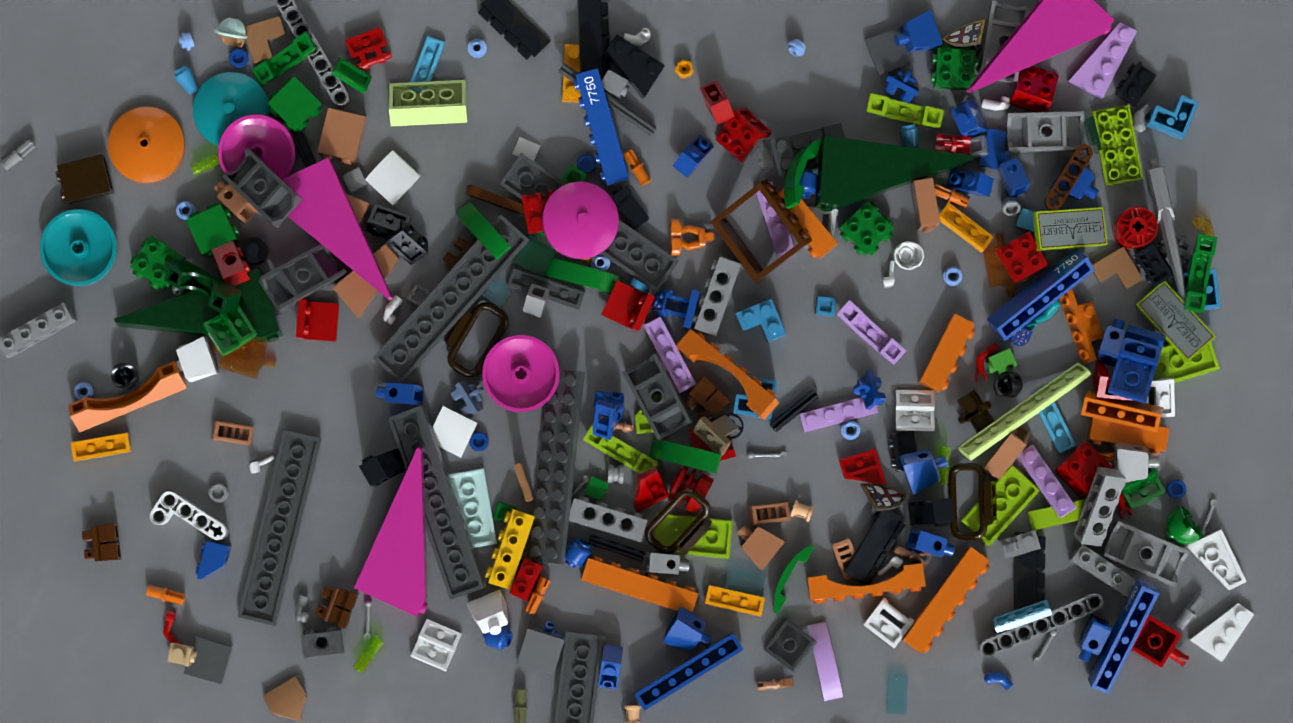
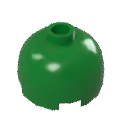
[1166,506,1203,545]

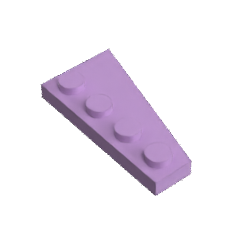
[1068,23,1137,99]

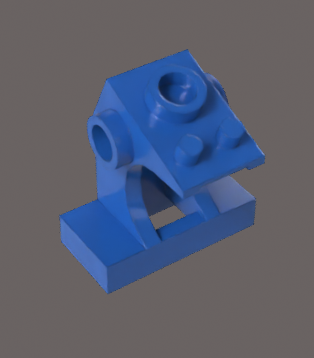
[652,289,700,330]
[592,391,624,440]

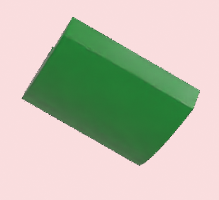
[203,305,257,357]
[1122,468,1166,510]

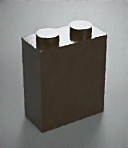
[55,154,114,205]

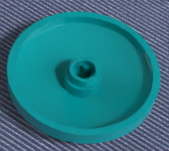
[193,72,270,146]
[40,209,118,286]

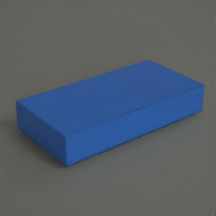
[979,128,1007,170]

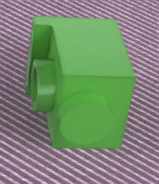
[986,348,1018,374]

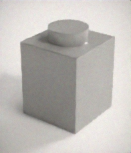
[602,69,630,100]
[522,283,550,318]

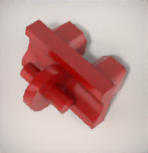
[935,134,971,155]

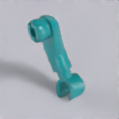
[1025,300,1061,330]

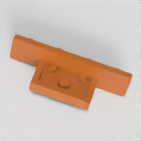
[1059,289,1104,365]

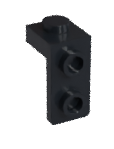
[612,186,649,229]

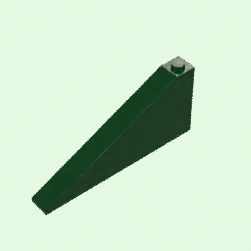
[815,136,974,212]
[114,268,283,342]

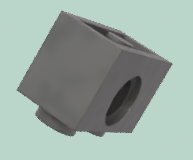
[301,627,344,658]

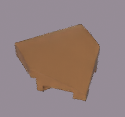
[263,676,308,722]

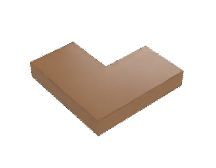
[245,16,286,64]
[1092,247,1143,290]
[514,463,534,502]

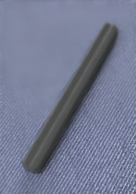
[559,64,656,136]

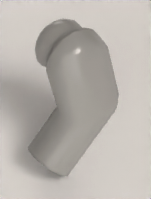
[1132,104,1152,133]
[295,595,309,623]

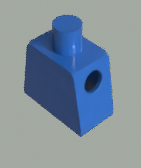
[894,10,943,52]
[951,97,988,138]
[998,151,1030,197]
[1050,157,1099,200]
[1098,319,1126,367]
[376,382,424,406]
[899,450,948,495]
[906,529,955,557]
[663,606,712,652]
[1079,614,1112,662]

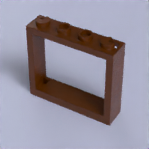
[710,179,812,283]

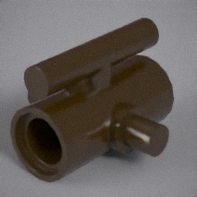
[957,389,994,433]

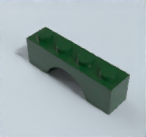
[164,259,241,314]

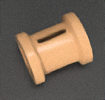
[790,500,814,522]
[624,705,641,723]

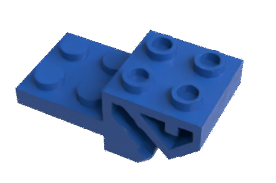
[1108,325,1166,403]

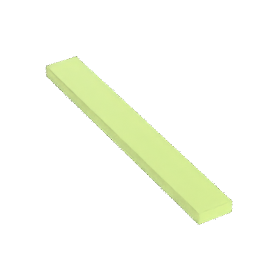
[958,362,1091,461]

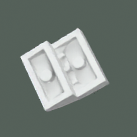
[365,150,421,205]
[895,390,935,431]
[432,406,478,458]
[411,619,462,672]

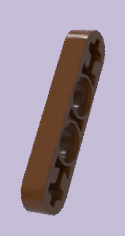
[1044,144,1093,211]
[465,184,525,216]

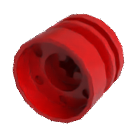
[1112,207,1158,250]
[667,466,714,515]

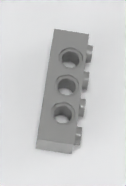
[692,257,741,338]
[0,302,77,358]
[1073,467,1126,546]
[569,496,648,542]
[1069,544,1137,599]

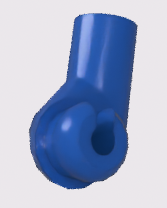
[542,621,565,645]
[984,671,1013,690]

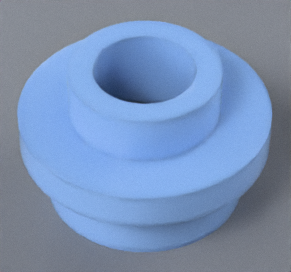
[178,32,194,51]
[468,39,487,58]
[787,39,806,56]
[176,201,196,220]
[591,254,610,272]
[943,267,962,286]
[74,382,94,400]
[841,421,860,440]

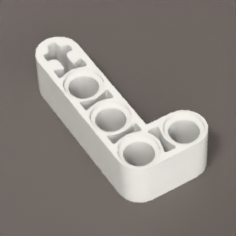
[150,491,229,540]

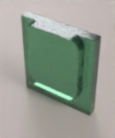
[1083,116,1102,154]
[513,235,556,277]

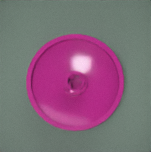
[218,114,296,179]
[542,182,619,259]
[482,335,560,412]

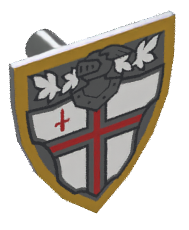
[942,19,986,54]
[860,483,906,516]

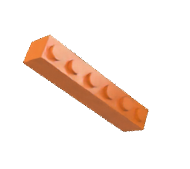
[901,546,990,654]
[581,555,699,613]

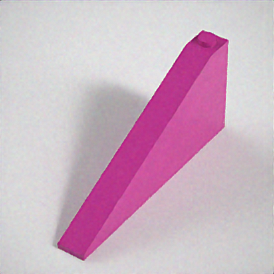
[966,0,1114,93]
[282,158,393,300]
[354,446,428,617]

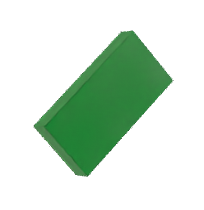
[331,57,372,94]

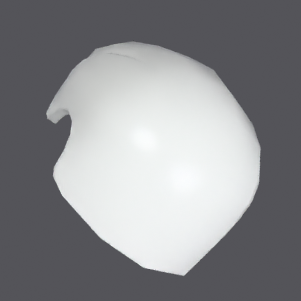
[893,241,924,270]

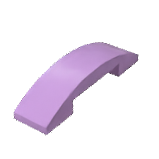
[836,300,906,365]
[807,621,843,701]

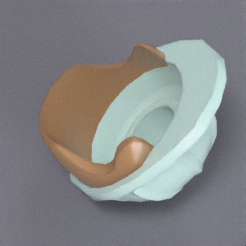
[213,18,248,48]

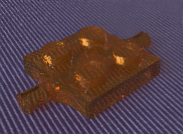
[983,233,1028,298]
[211,340,276,379]

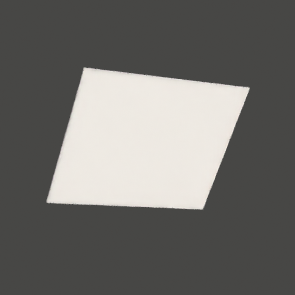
[512,137,541,161]

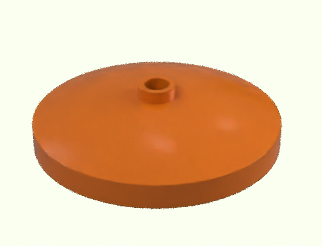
[108,107,185,183]

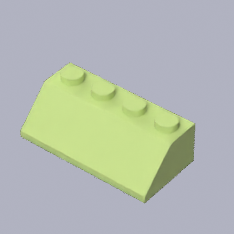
[389,80,467,126]

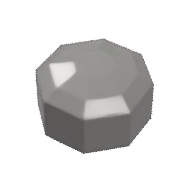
[1002,197,1021,216]

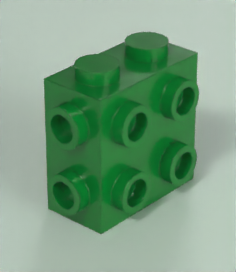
[931,45,979,91]
[267,76,323,133]
[839,201,894,257]
[186,203,240,257]
[130,235,186,290]

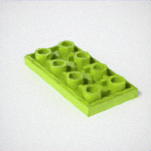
[1091,105,1143,186]

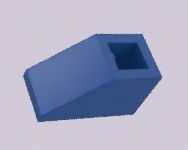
[673,134,714,178]
[946,169,994,197]
[195,541,231,579]
[598,644,623,690]

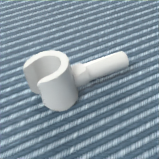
[883,261,895,288]
[249,455,275,474]
[878,556,903,576]

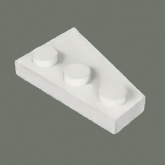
[1186,529,1247,590]
[1189,603,1254,662]

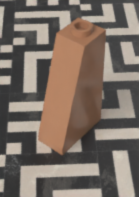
[333,244,399,318]

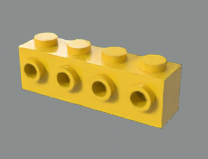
[485,508,535,590]

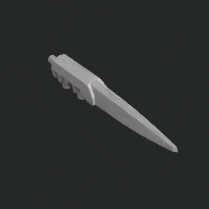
[1147,159,1185,299]

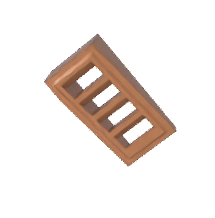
[211,420,254,446]
[748,501,791,526]
[831,538,855,581]

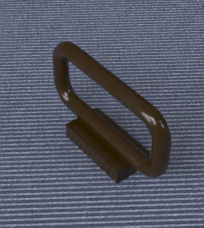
[445,302,509,378]
[948,463,997,540]
[645,488,712,555]

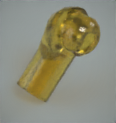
[1192,216,1215,237]

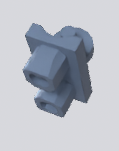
[450,380,484,416]

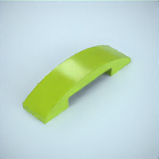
[866,93,944,129]
[583,423,658,474]
[1027,499,1086,531]

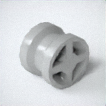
[608,464,624,484]

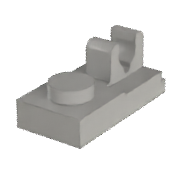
[998,530,1041,560]

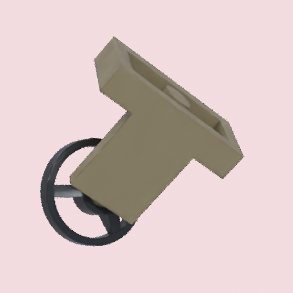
[693,413,744,456]

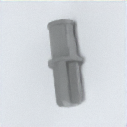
[0,139,35,171]
[1173,594,1205,630]

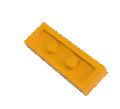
[562,44,582,103]
[939,202,994,253]
[70,433,132,462]
[705,585,765,617]

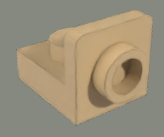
[167,642,197,667]

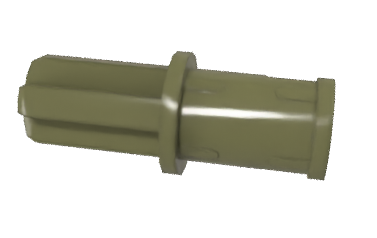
[513,689,528,723]

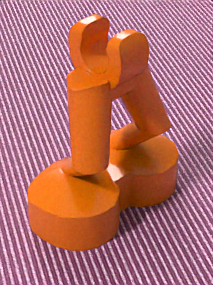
[670,218,714,256]

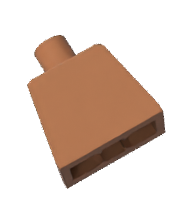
[214,181,258,224]
[737,525,785,570]

